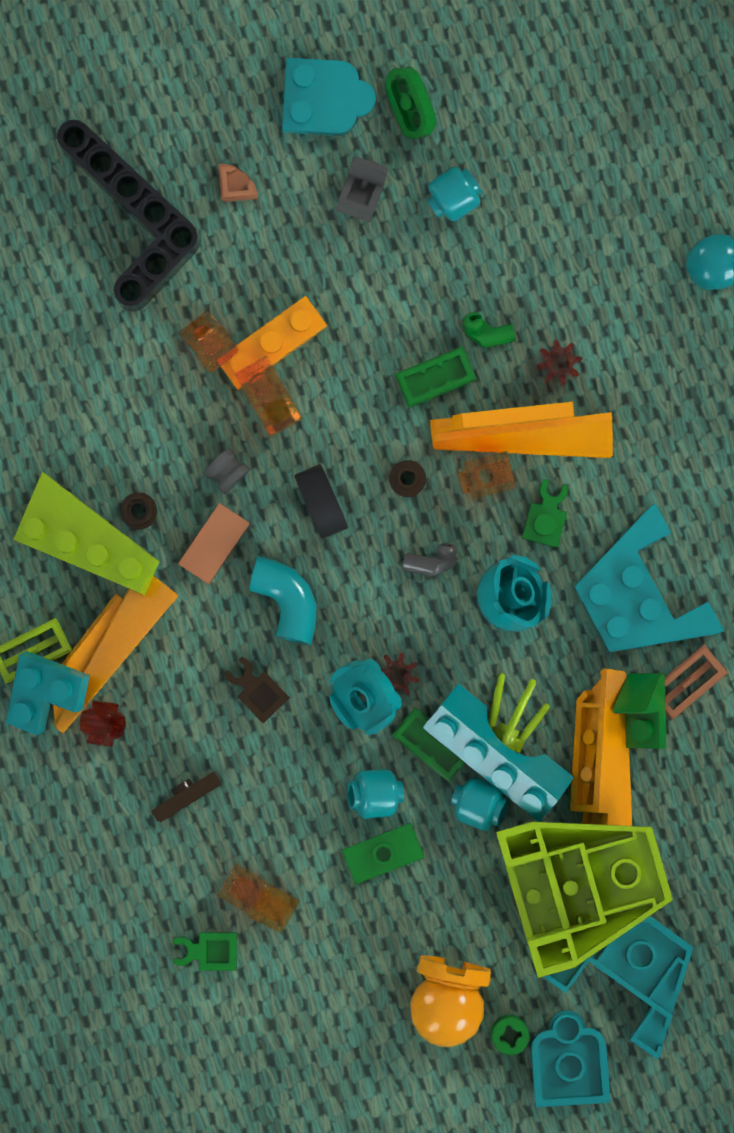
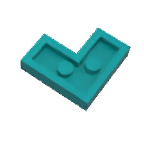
[6,651,90,735]

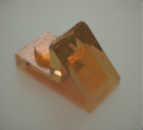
[178,310,238,372]
[234,356,303,437]
[217,863,300,933]

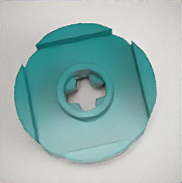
[329,659,402,735]

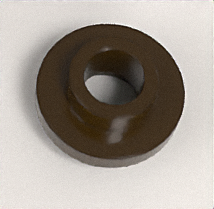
[389,460,426,497]
[120,492,157,530]

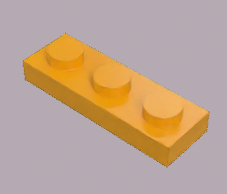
[216,296,327,391]

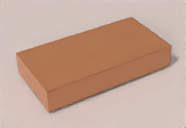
[178,503,250,585]

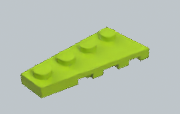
[13,472,160,595]

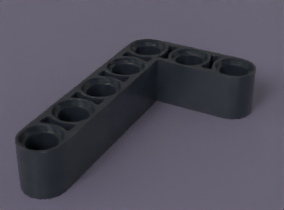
[57,119,200,312]

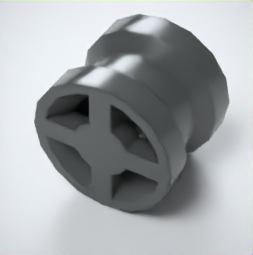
[204,448,250,494]

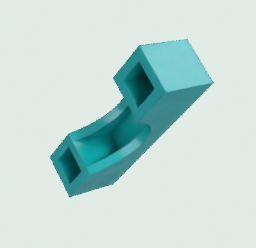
[422,683,574,822]

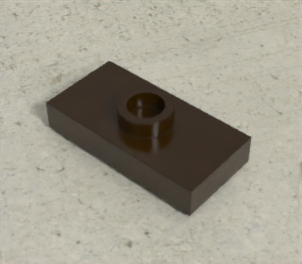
[151,770,223,823]

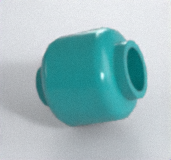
[426,167,483,222]
[347,769,404,819]
[451,777,509,831]

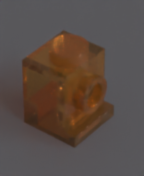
[458,451,516,501]

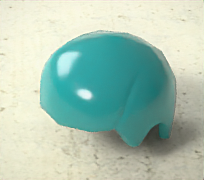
[686,234,734,291]

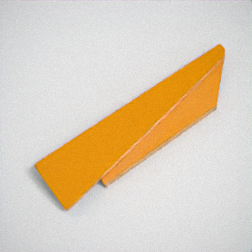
[430,402,613,458]
[52,576,178,733]
[570,669,632,826]

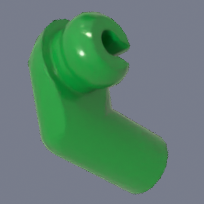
[462,312,516,348]

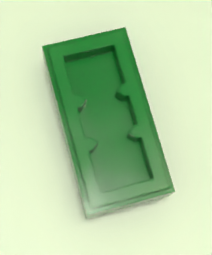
[395,346,477,409]
[391,707,465,782]
[342,822,425,885]

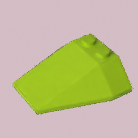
[496,821,673,978]

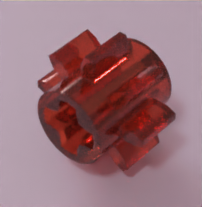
[536,340,583,387]
[381,652,419,696]
[80,700,126,747]

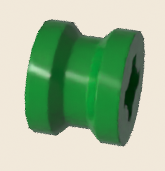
[491,1015,529,1055]

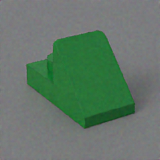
[613,673,667,749]

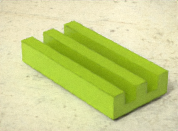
[0,618,73,684]

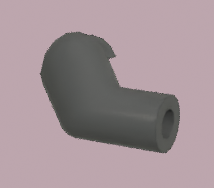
[403,543,458,577]

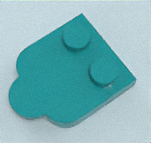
[282,58,376,136]
[531,1010,611,1107]

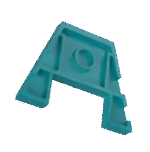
[574,504,724,652]
[543,916,693,1060]

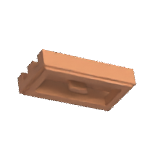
[665,644,728,721]

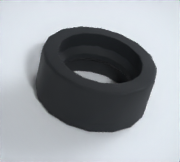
[294,464,348,539]

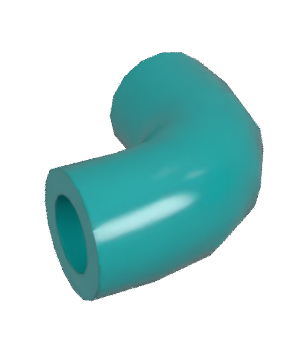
[249,556,317,645]

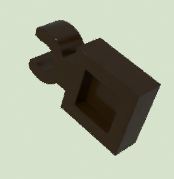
[224,657,290,724]

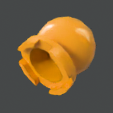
[410,955,491,1047]

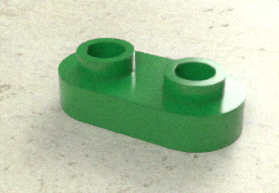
[385,67,436,139]

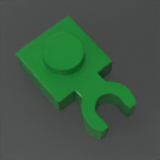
[521,479,568,548]
[173,932,237,971]

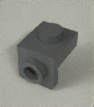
[335,156,388,222]

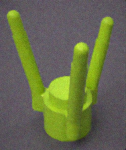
[488,673,550,753]

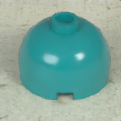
[477,555,552,632]

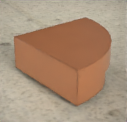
[218,164,258,202]

